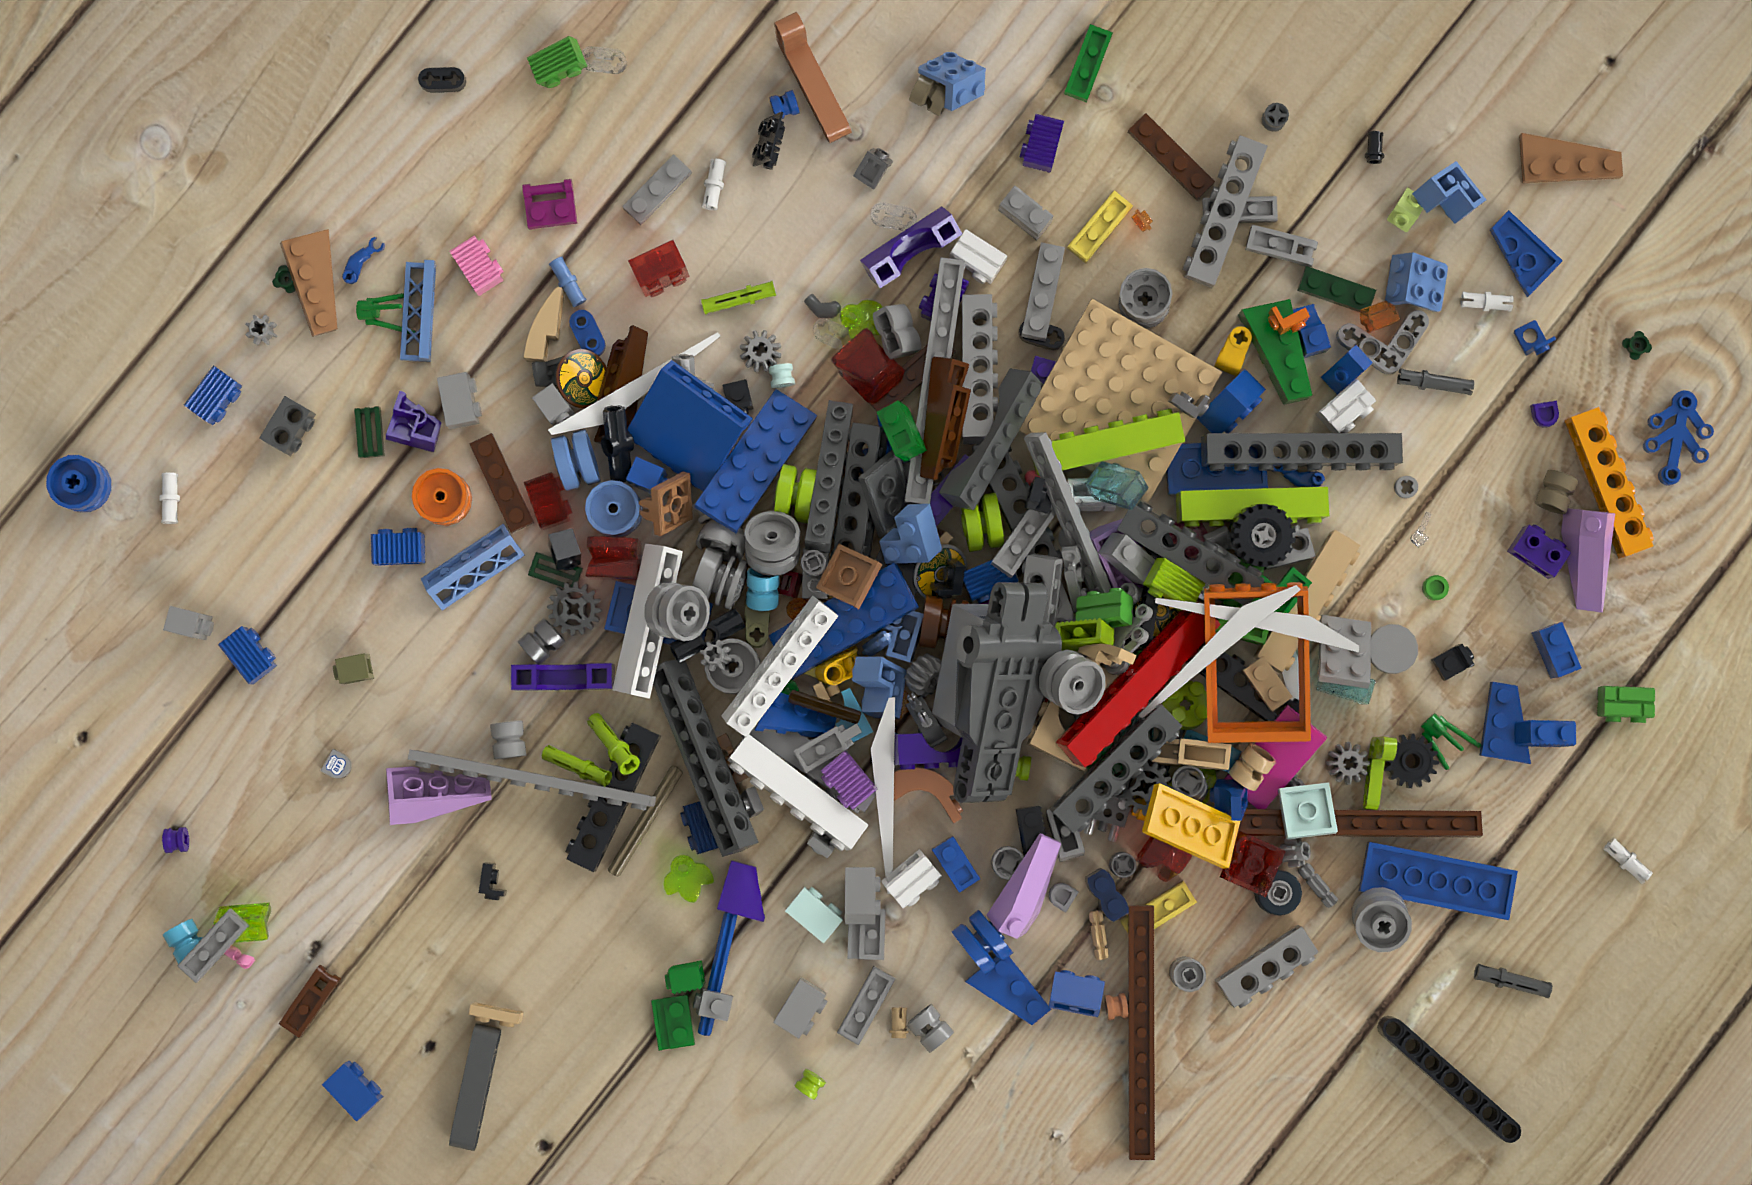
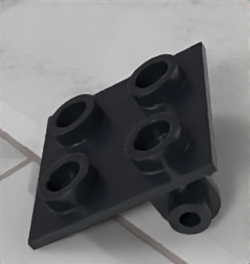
[752,112,785,170]

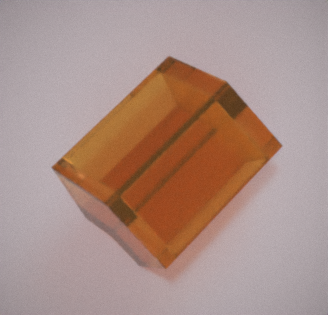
[1360,301,1400,333]

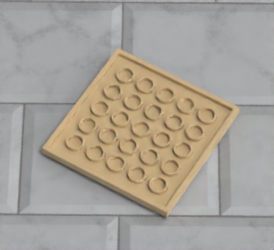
[1019,299,1222,503]

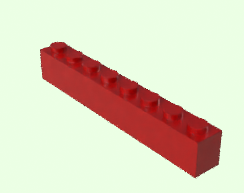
[1055,602,1221,768]

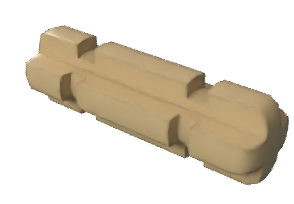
[1089,910,1109,960]

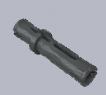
[1397,368,1474,396]
[1474,963,1553,998]

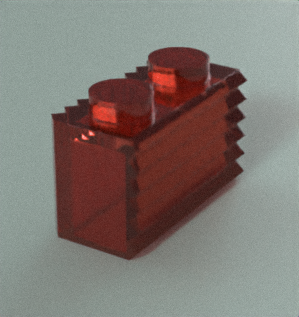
[524,472,573,530]

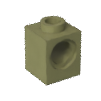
[333,653,374,684]

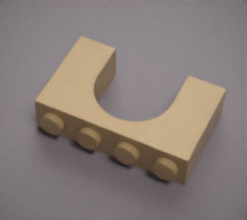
[1027,666,1119,771]

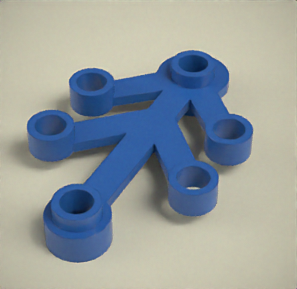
[1643,390,1714,486]

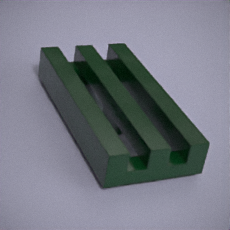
[354,406,385,458]
[528,552,584,588]

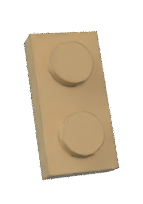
[1242,656,1292,712]
[468,1002,524,1027]

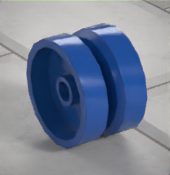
[46,455,111,512]
[951,910,1013,975]

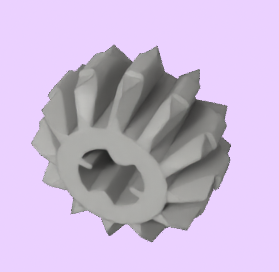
[740,330,781,372]
[904,653,942,697]
[1326,742,1370,785]

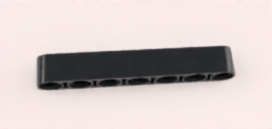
[1377,1016,1521,1143]

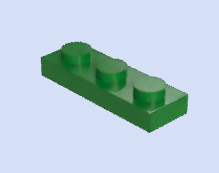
[1064,24,1113,103]

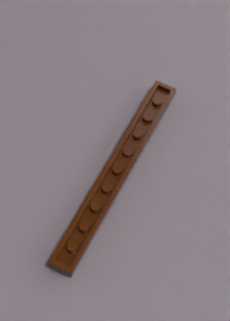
[1237,809,1483,838]
[1128,905,1155,1160]

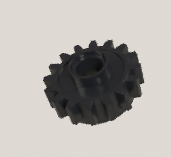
[1384,734,1439,788]

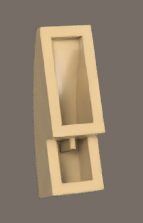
[523,287,565,362]
[1151,737,1231,770]

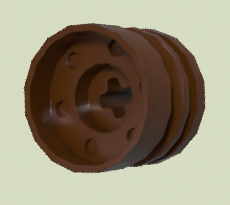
[919,595,969,649]

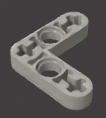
[1336,310,1429,374]

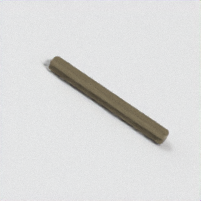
[608,766,683,877]

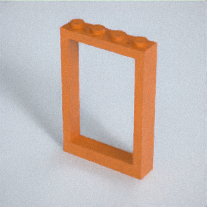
[1204,582,1311,743]

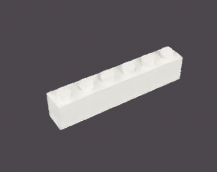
[612,543,683,699]
[727,734,868,851]

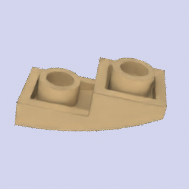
[1078,644,1137,666]

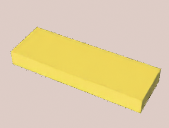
[1067,191,1133,263]
[1119,881,1197,934]

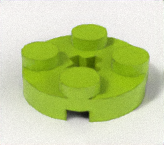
[1161,680,1207,730]

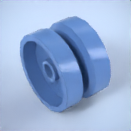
[551,429,601,491]
[585,480,643,538]

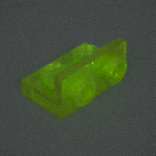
[213,902,271,943]

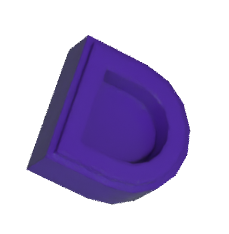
[1530,400,1559,428]

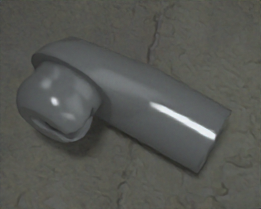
[804,294,841,318]

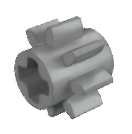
[245,315,277,345]
[700,640,732,672]
[1279,838,1311,868]

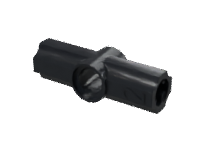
[601,405,634,483]
[669,608,745,663]

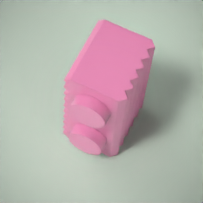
[450,235,504,296]

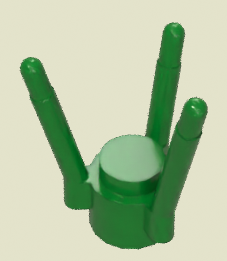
[356,293,416,334]
[1420,713,1481,770]

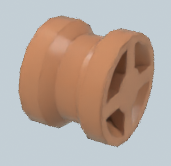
[1104,993,1128,1020]

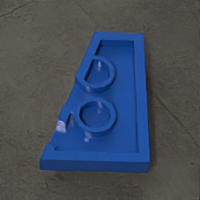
[1490,210,1563,297]
[1479,682,1531,764]
[754,692,837,738]
[965,956,1052,1025]

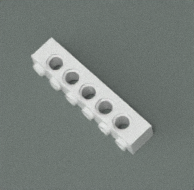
[721,595,838,737]

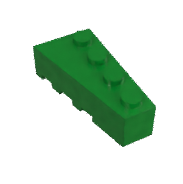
[1238,299,1312,405]

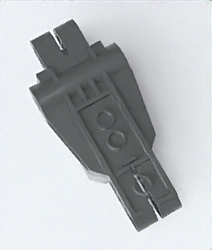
[932,582,1062,803]

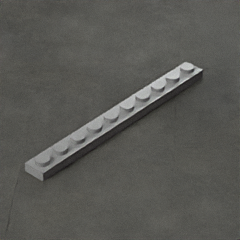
[905,257,965,504]
[408,750,656,810]

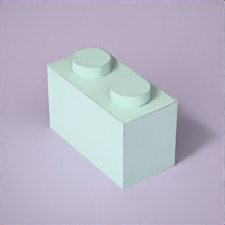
[785,887,843,943]

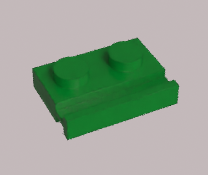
[651,994,695,1051]

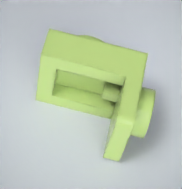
[1387,187,1423,232]

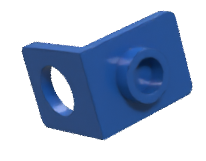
[1514,320,1556,356]

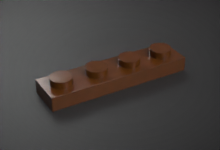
[1128,113,1215,200]
[866,344,956,412]
[469,433,534,533]

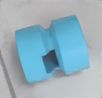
[746,568,780,611]
[163,919,203,964]

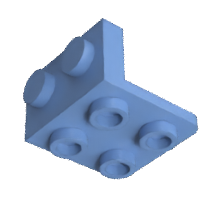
[918,52,986,111]
[1385,252,1448,312]

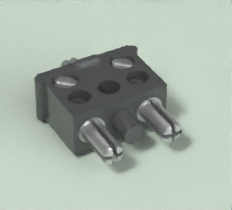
[906,693,947,748]
[1084,783,1130,842]

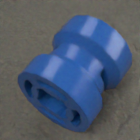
[769,90,800,119]

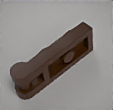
[279,964,341,1038]

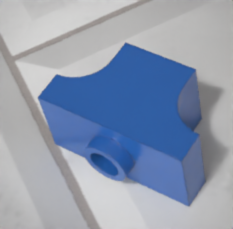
[1321,345,1373,395]

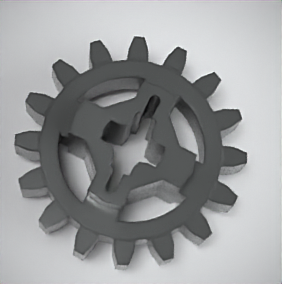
[547,581,602,636]
[1119,761,1174,816]

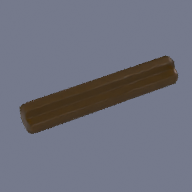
[788,690,861,724]

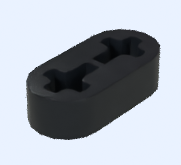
[418,67,466,93]
[1019,322,1065,350]

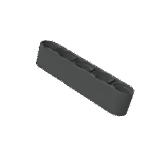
[449,1024,501,1151]

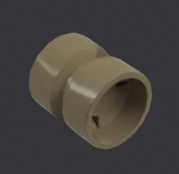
[909,74,946,116]
[1535,470,1579,514]

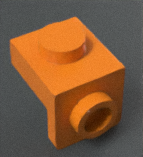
[1268,306,1310,335]

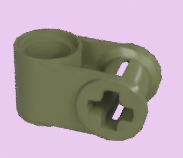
[745,600,770,648]

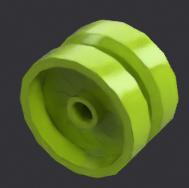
[774,464,817,524]
[961,493,1004,552]

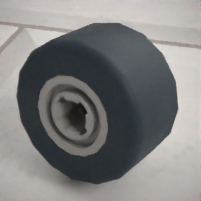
[1254,869,1302,916]

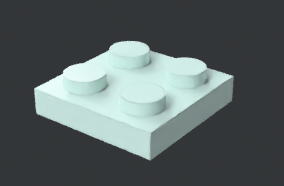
[1278,783,1338,839]

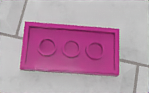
[1224,705,1327,809]

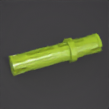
[701,281,776,315]
[542,745,612,787]

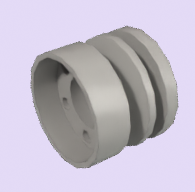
[1119,268,1172,329]
[692,547,748,610]

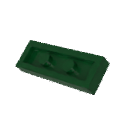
[1297,266,1376,315]

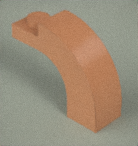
[894,768,963,823]

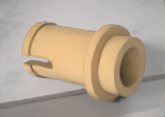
[889,1007,909,1038]

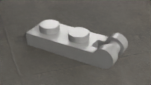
[1245,224,1318,267]

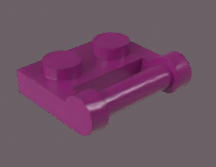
[522,179,578,230]

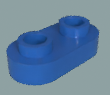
[569,310,606,356]

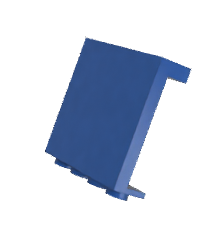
[627,360,753,492]

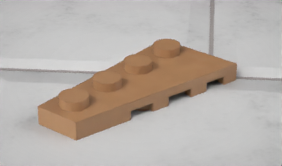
[1519,133,1623,183]
[280,229,338,337]

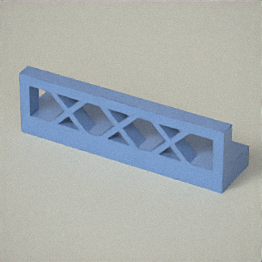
[400,260,436,362]
[421,523,525,610]

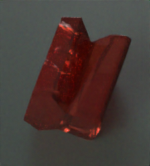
[831,328,905,403]
[585,536,642,580]
[1220,831,1286,898]
[1135,836,1192,882]

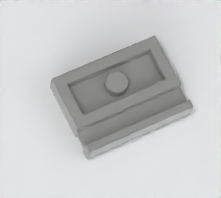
[847,909,886,960]

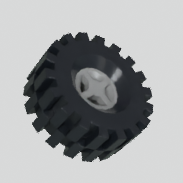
[1228,504,1296,567]

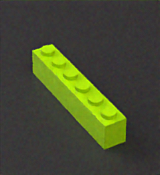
[1033,408,1186,476]
[1176,487,1330,528]

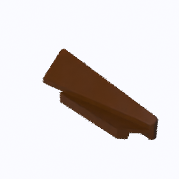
[594,325,648,444]
[920,357,971,480]

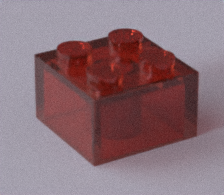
[628,240,690,297]

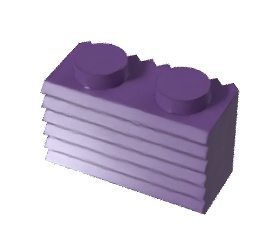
[821,750,877,809]

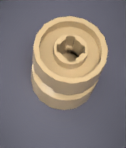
[1229,743,1276,791]

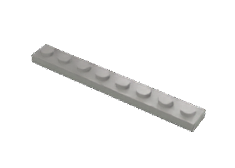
[1024,432,1111,593]

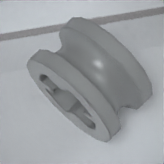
[1394,476,1418,498]

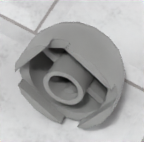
[696,519,745,562]

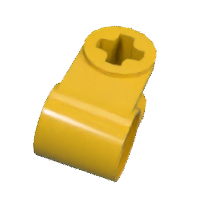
[1214,326,1252,377]
[815,646,858,685]

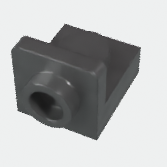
[853,148,893,189]
[1168,392,1210,418]
[740,786,764,818]

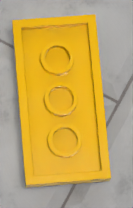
[1142,783,1240,869]

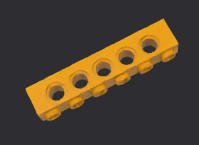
[1564,407,1654,559]

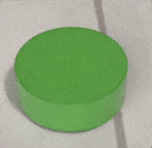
[1422,575,1449,601]

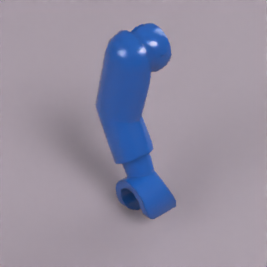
[342,237,385,284]
[1271,457,1325,487]

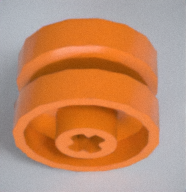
[412,468,472,526]

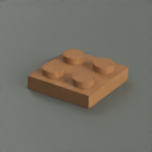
[816,544,882,609]

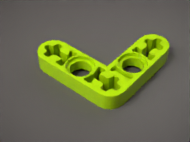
[1363,736,1397,810]

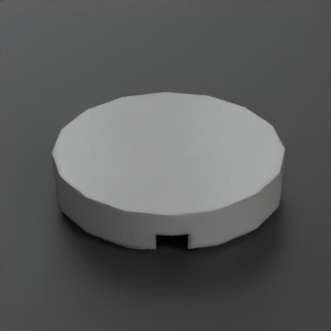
[1371,624,1418,674]

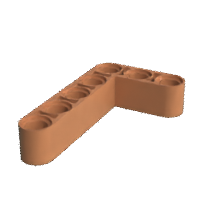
[774,12,852,143]

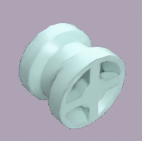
[768,363,795,388]

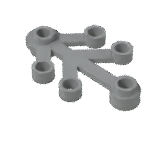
[1105,583,1153,675]

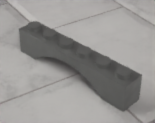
[939,368,1043,510]

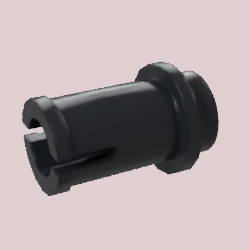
[1365,131,1385,164]

